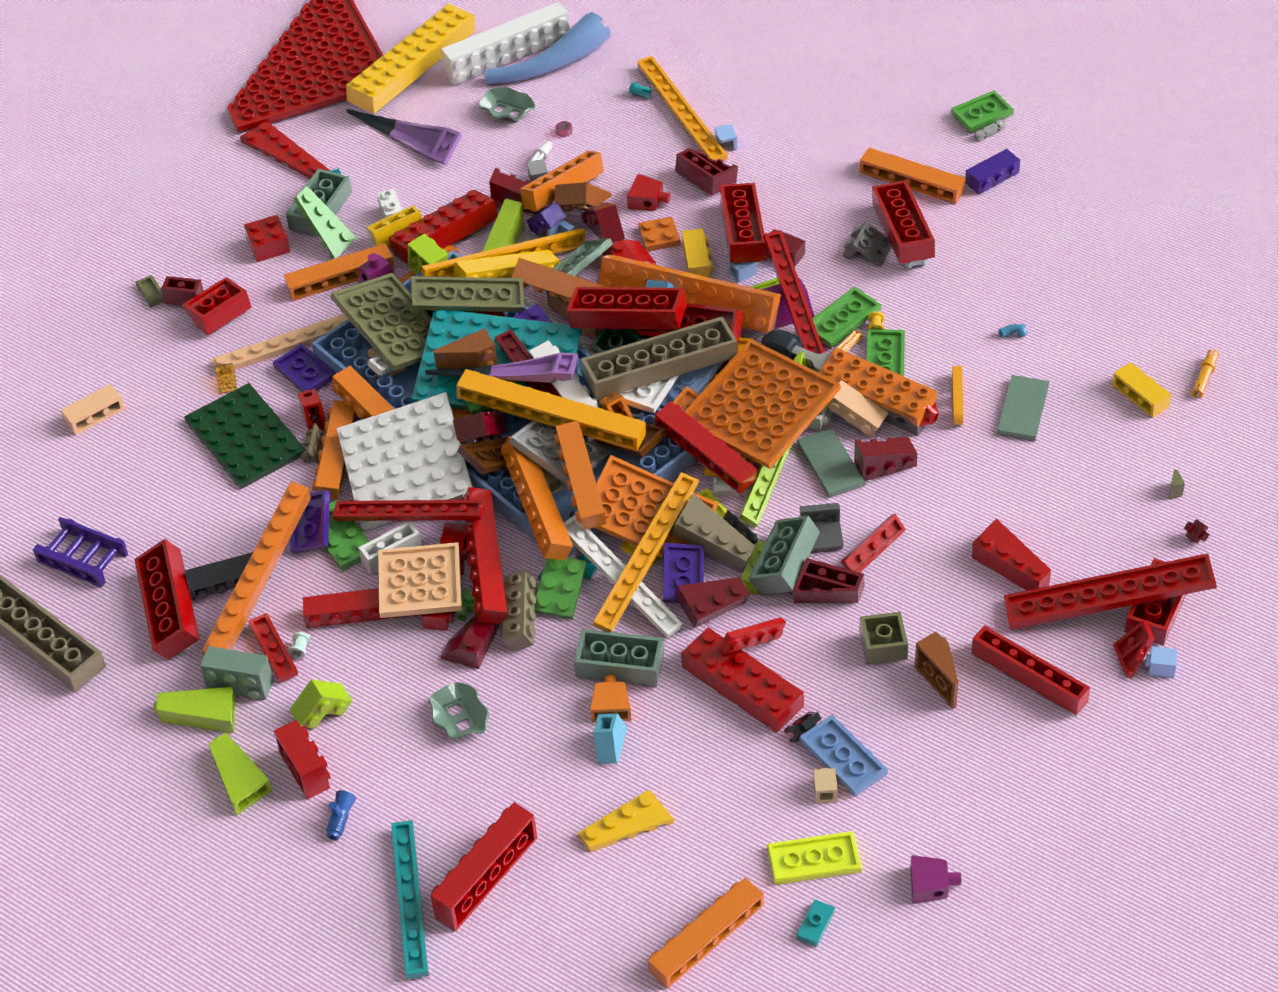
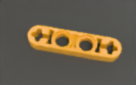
[952,366,963,425]

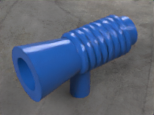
[326,790,356,840]

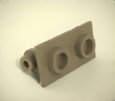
[301,424,325,464]

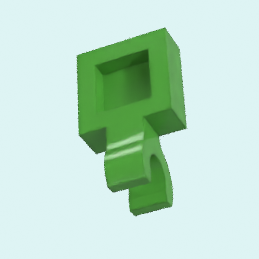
[456,588,475,622]

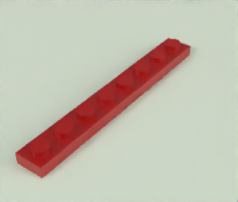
[763,230,825,354]
[332,500,486,521]

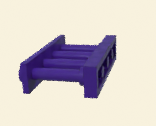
[33,516,128,588]

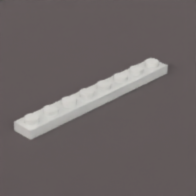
[564,515,683,639]

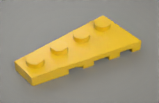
[578,790,674,852]

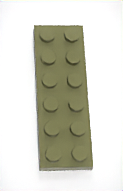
[411,276,524,312]

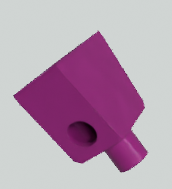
[359,253,396,283]
[910,855,962,904]

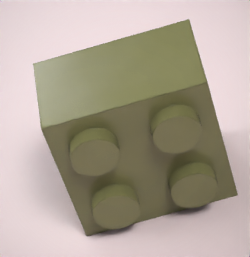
[859,612,908,664]

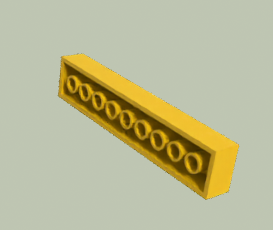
[346,3,475,114]

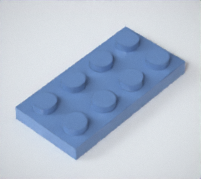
[800,715,888,797]

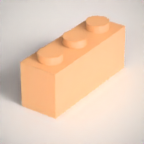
[826,380,888,438]
[61,384,125,435]

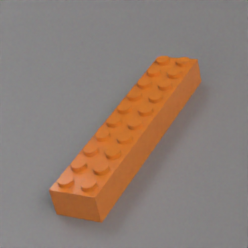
[598,254,781,333]

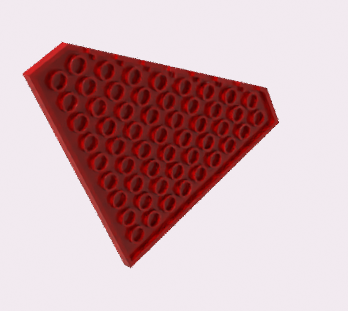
[227,0,383,132]

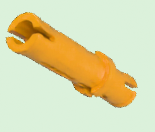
[1191,349,1219,398]

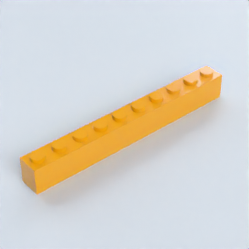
[456,369,646,451]

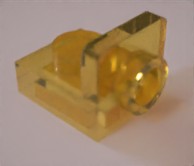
[215,363,238,394]

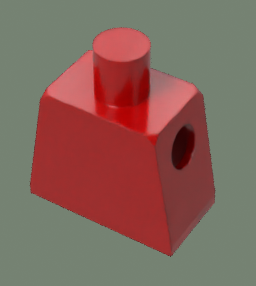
[627,174,671,211]
[297,389,326,431]

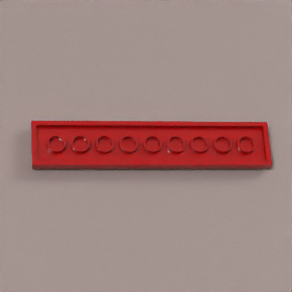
[1004,553,1217,630]

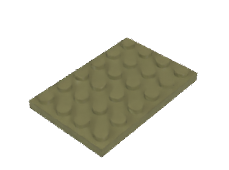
[330,273,432,371]

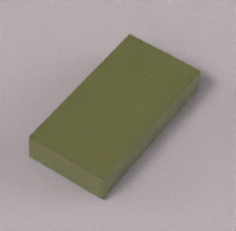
[135,275,164,308]

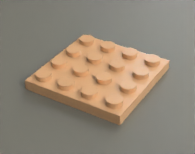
[378,543,462,618]

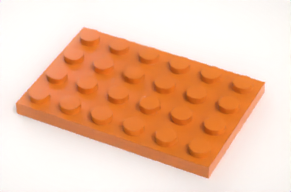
[594,455,719,558]

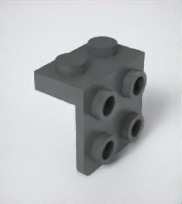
[843,221,892,266]
[799,503,843,551]

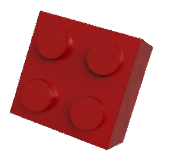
[244,215,290,262]

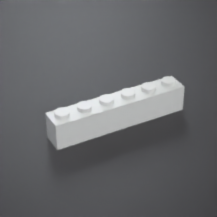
[529,340,600,442]

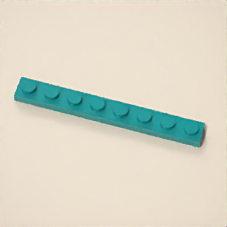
[391,820,429,979]

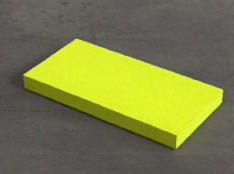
[767,831,862,885]

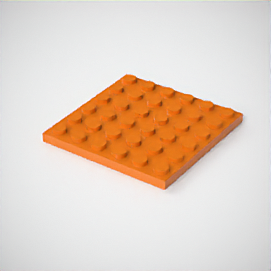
[684,339,841,469]

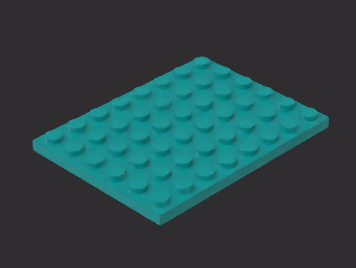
[412,310,582,417]

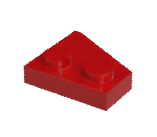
[1113,621,1155,678]

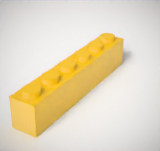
[453,250,560,278]

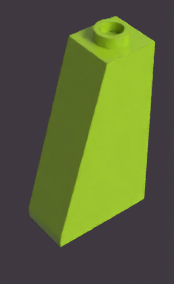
[482,199,525,252]
[154,687,236,733]
[209,732,272,815]

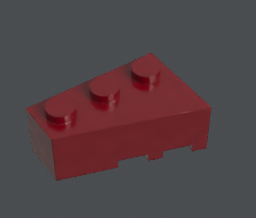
[675,148,738,196]
[489,167,547,214]
[581,202,625,243]
[453,410,508,444]
[854,437,918,481]
[793,558,865,603]
[674,577,750,628]

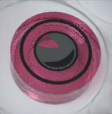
[555,121,573,137]

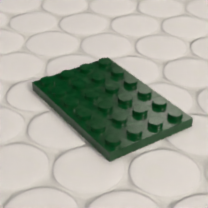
[184,383,306,490]

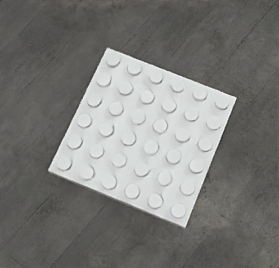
[337,392,473,531]

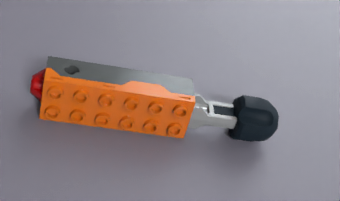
[761,329,939,436]

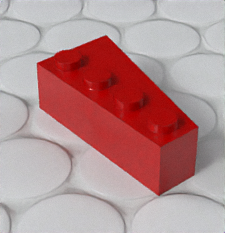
[971,518,1051,590]

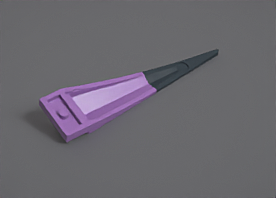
[346,109,462,165]
[425,353,578,383]

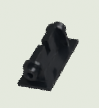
[723,510,758,545]

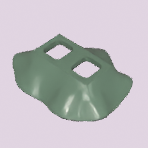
[479,87,536,122]
[429,682,489,739]

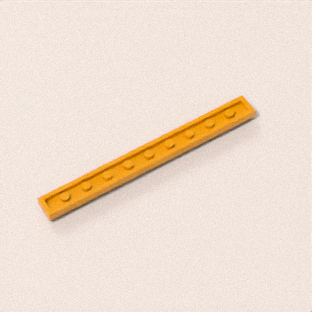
[637,56,728,161]
[421,228,586,277]
[593,472,699,632]

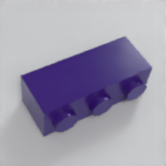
[965,148,1020,195]

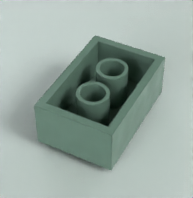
[200,646,273,700]

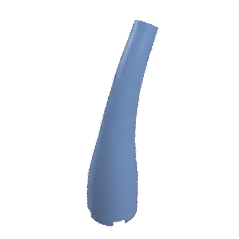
[485,12,611,85]

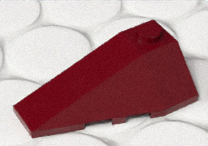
[441,614,500,669]

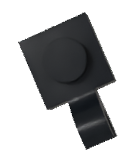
[784,712,822,742]

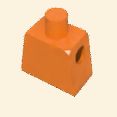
[599,392,633,418]
[590,674,631,723]

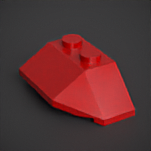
[602,240,656,265]

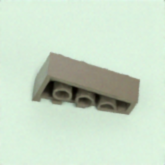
[671,494,755,572]

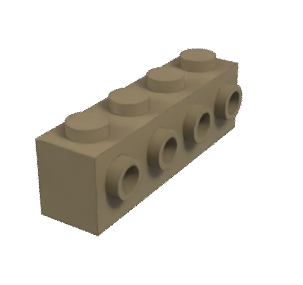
[502,570,536,652]

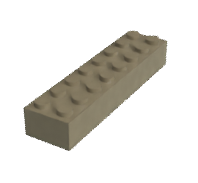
[581,317,737,400]
[0,575,106,692]

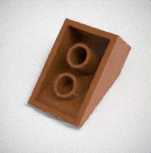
[555,182,612,212]
[433,328,497,369]
[914,632,958,709]

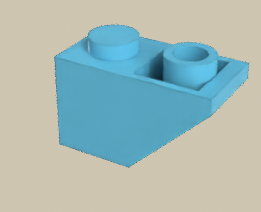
[594,714,627,764]

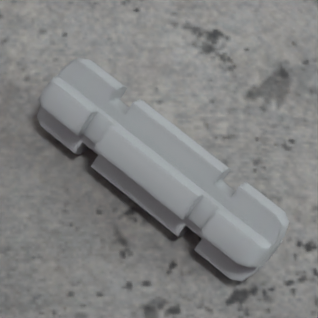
[974,120,1005,141]

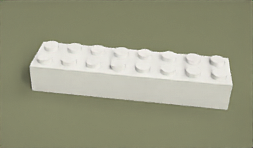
[441,2,569,85]

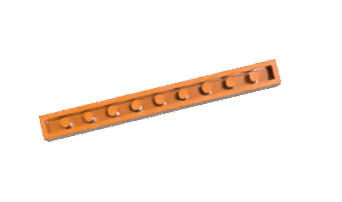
[202,481,311,656]

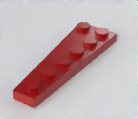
[240,121,329,179]

